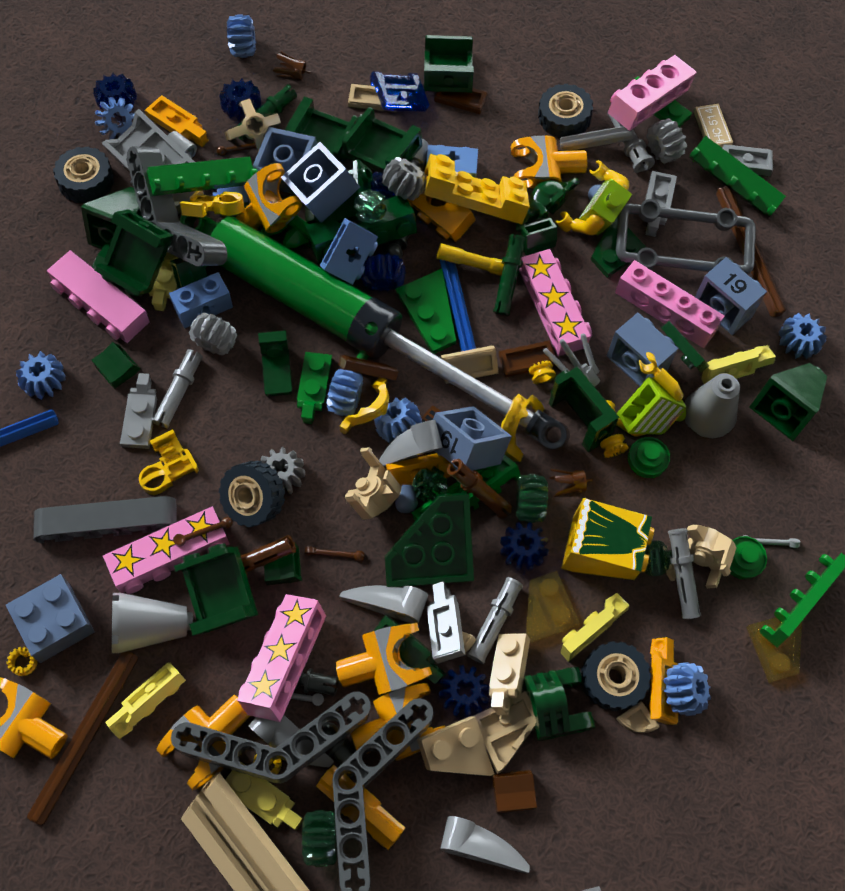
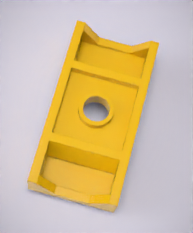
[424,154,530,224]

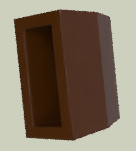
[492,770,537,813]

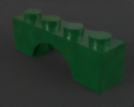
[306,196,417,265]

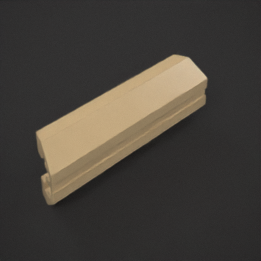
[181,772,310,891]

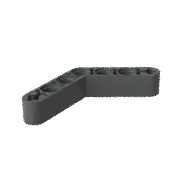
[127,146,227,266]
[171,692,370,784]
[333,698,433,891]

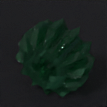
[516,474,548,523]
[302,810,338,867]

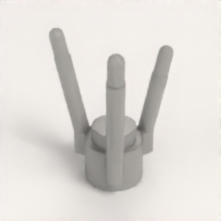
[543,334,600,387]

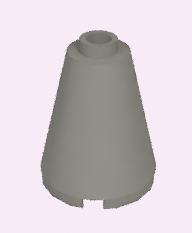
[684,373,740,438]
[112,592,193,653]

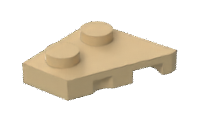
[474,691,536,774]
[417,716,494,776]

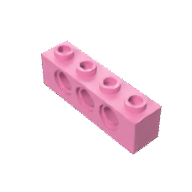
[608,55,697,131]
[615,260,725,348]

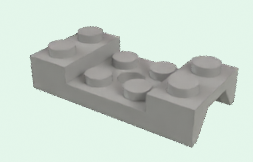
[102,109,204,215]

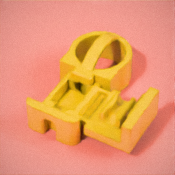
[180,191,245,218]
[139,429,199,495]

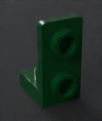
[258,331,292,396]

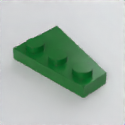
[396,269,456,354]

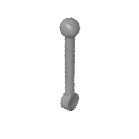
[743,535,801,548]
[291,693,324,706]

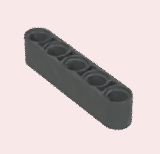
[33,496,177,543]

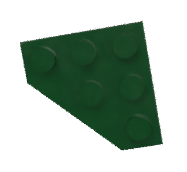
[385,493,474,587]

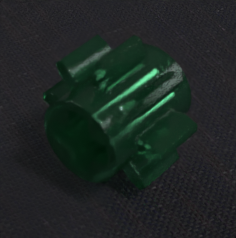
[354,189,387,225]
[412,466,448,503]
[645,540,672,576]

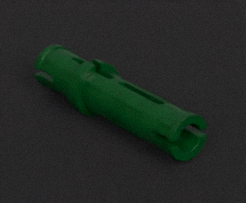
[236,84,297,141]
[493,234,526,316]

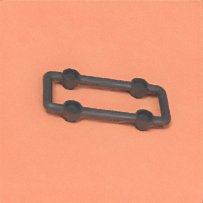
[616,199,756,274]

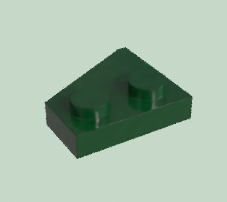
[591,216,647,278]
[661,321,709,373]

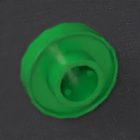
[628,437,670,478]
[730,536,767,580]

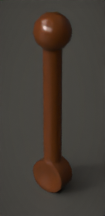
[217,143,256,156]
[173,517,233,547]
[305,546,365,562]

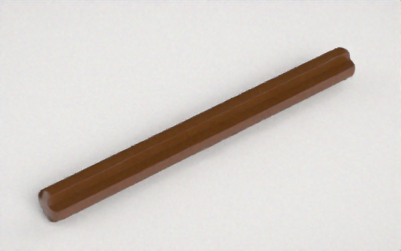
[716,186,785,317]
[27,651,138,825]

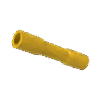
[437,243,504,276]

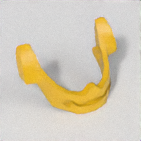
[340,377,389,434]
[501,394,544,462]

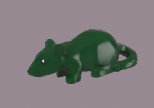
[516,177,580,231]

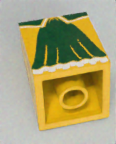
[561,498,654,580]

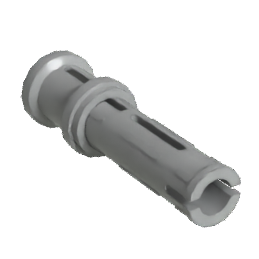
[607,113,655,173]

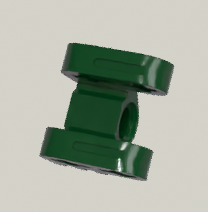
[523,667,596,741]

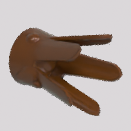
[273,51,311,80]
[549,468,592,497]

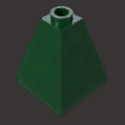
[81,187,141,249]
[749,363,827,441]

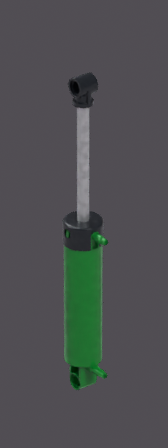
[180,215,570,449]

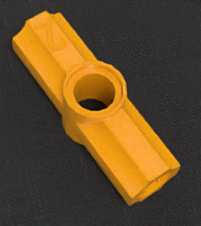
[316,765,406,850]

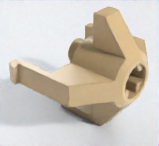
[224,99,281,152]
[345,447,402,520]
[666,525,737,588]

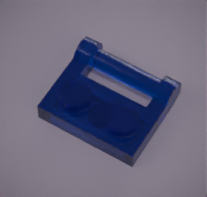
[370,71,430,112]

